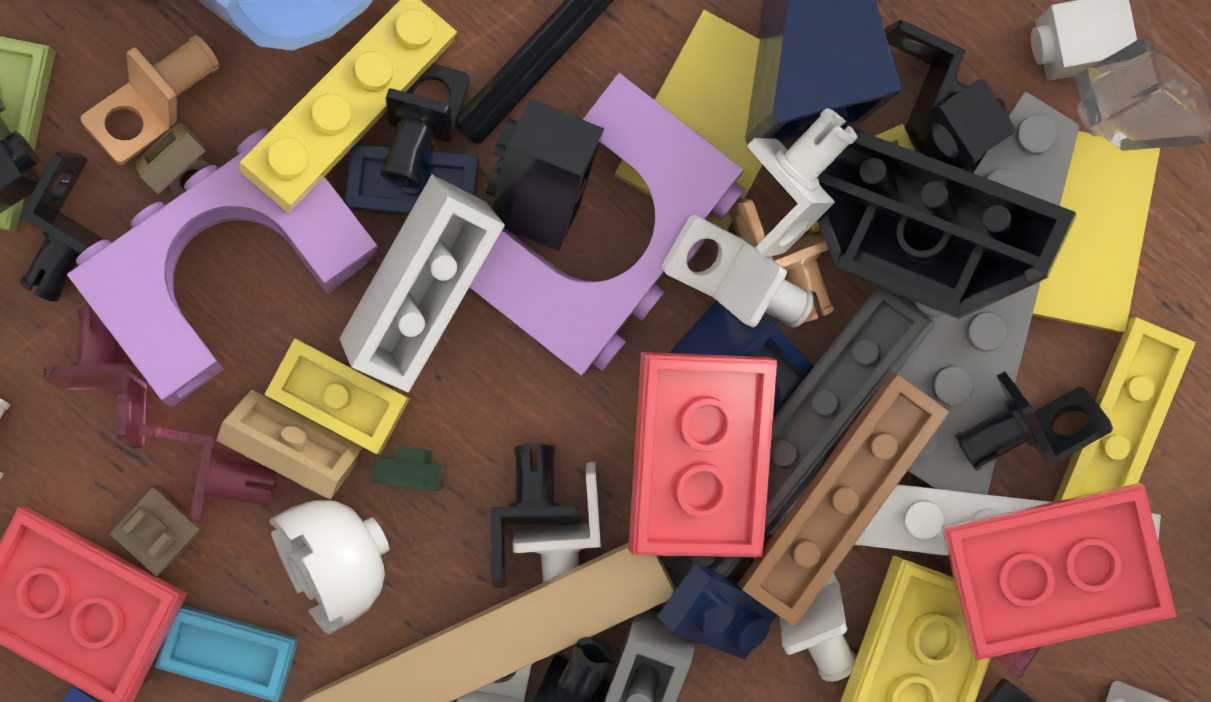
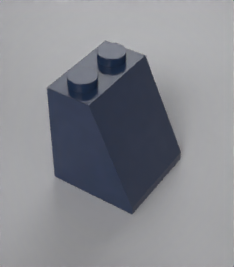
[745,0,902,150]

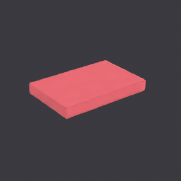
[628,352,777,557]
[942,483,1177,660]
[0,507,188,702]

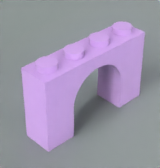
[470,73,745,376]
[67,128,378,407]

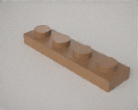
[738,371,949,627]

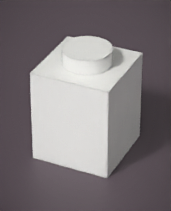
[1031,0,1140,81]

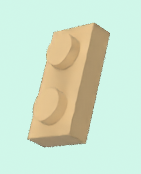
[216,390,363,500]

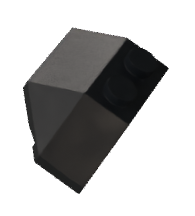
[817,124,1077,319]

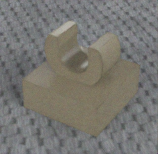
[134,120,211,198]
[110,486,205,577]

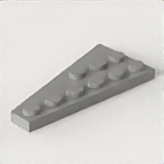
[897,91,1080,495]

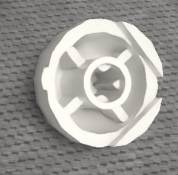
[269,500,389,635]

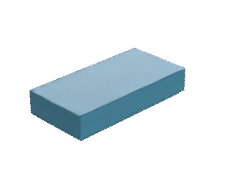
[155,605,299,702]

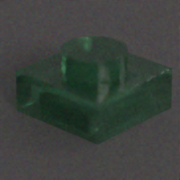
[372,445,447,492]

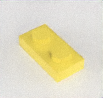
[264,338,410,454]

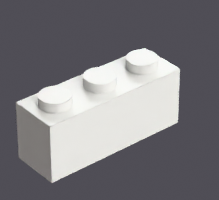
[339,174,505,393]

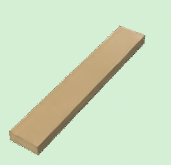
[301,542,676,702]

